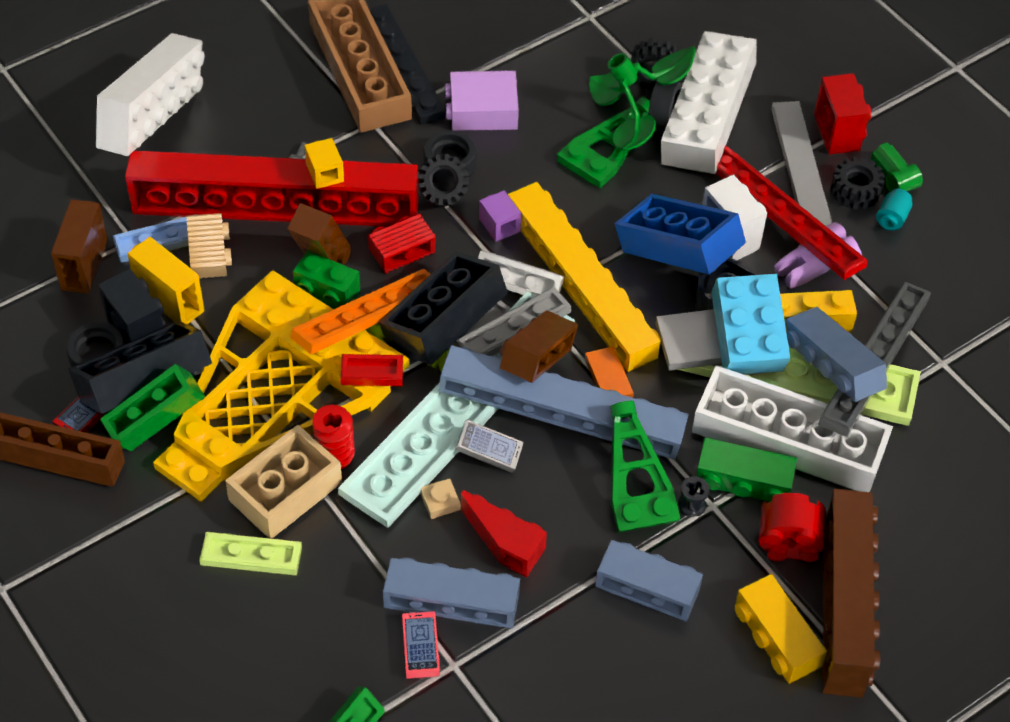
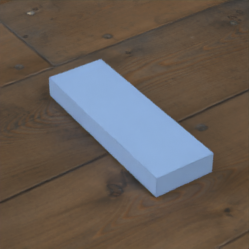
[112,214,197,263]

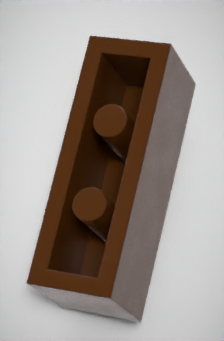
[287,203,351,265]
[500,310,578,383]

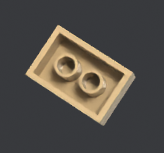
[225,425,342,539]

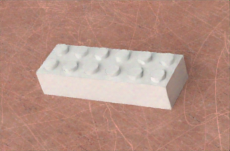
[661,31,757,174]
[96,33,204,156]
[692,365,893,492]

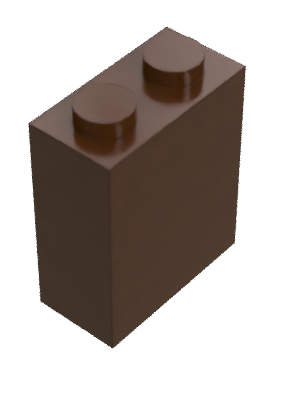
[51,199,108,294]

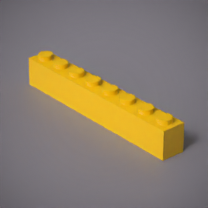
[508,182,661,372]

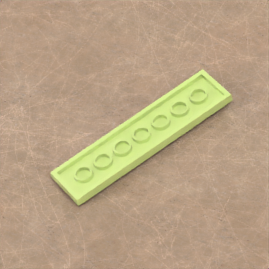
[677,345,921,426]

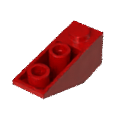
[461,490,547,577]

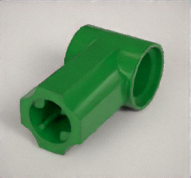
[871,142,923,192]

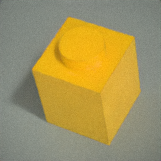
[304,138,344,189]

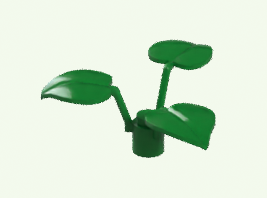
[589,46,696,151]

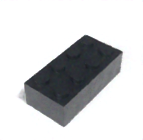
[378,251,508,365]
[68,321,212,414]

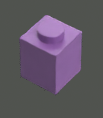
[479,190,521,242]

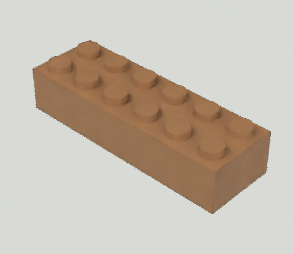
[308,0,412,133]

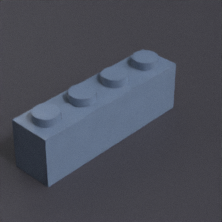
[786,307,887,402]
[383,558,520,629]

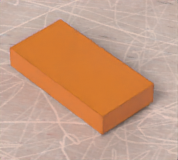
[585,346,634,398]

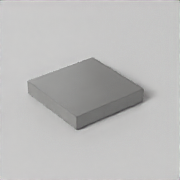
[655,309,722,371]

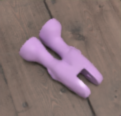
[774,222,862,289]

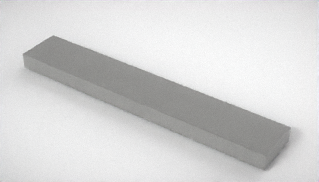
[771,101,832,226]

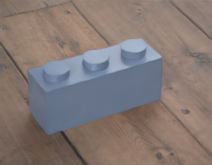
[595,540,703,622]

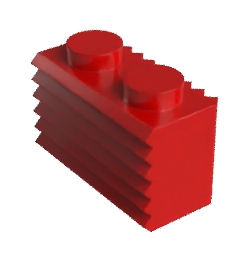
[368,213,436,274]

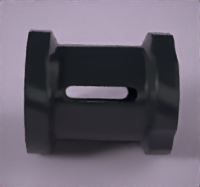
[678,477,710,517]

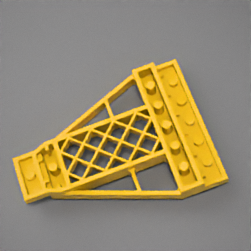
[153,270,410,502]

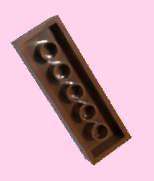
[822,489,880,698]

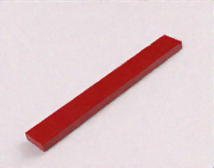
[715,145,867,280]

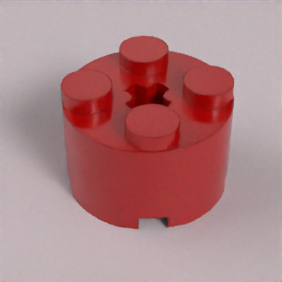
[759,493,826,562]

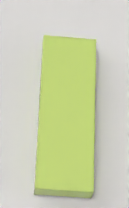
[200,532,302,576]

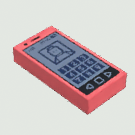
[402,611,440,679]

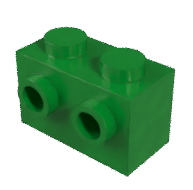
[293,251,361,309]

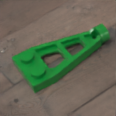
[557,97,650,189]
[610,400,681,534]

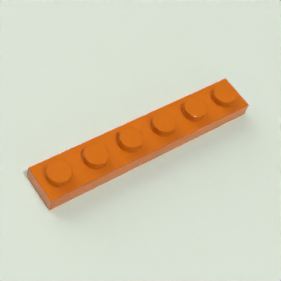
[290,269,431,355]

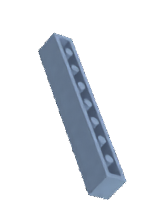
[438,345,689,460]

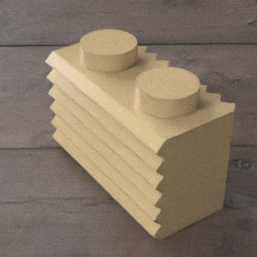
[186,213,232,279]

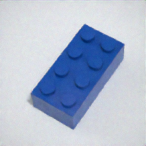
[614,194,746,274]

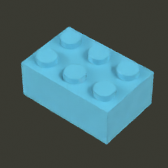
[711,274,790,374]

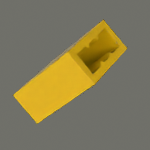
[127,237,205,325]

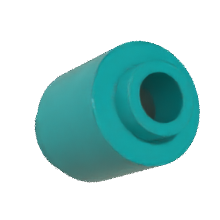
[876,189,912,230]

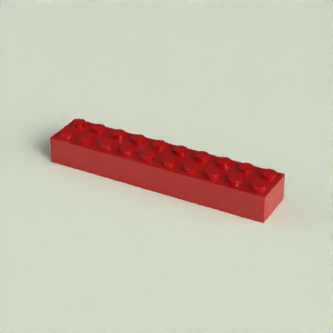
[125,151,419,227]

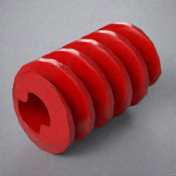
[312,405,355,469]

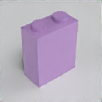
[445,71,518,131]

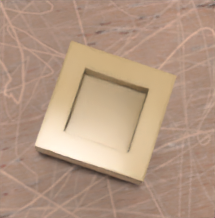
[420,478,461,519]

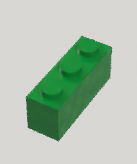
[101,364,205,451]
[696,437,797,503]

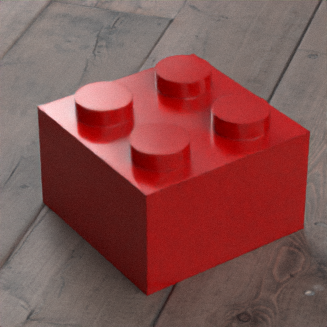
[814,73,872,155]

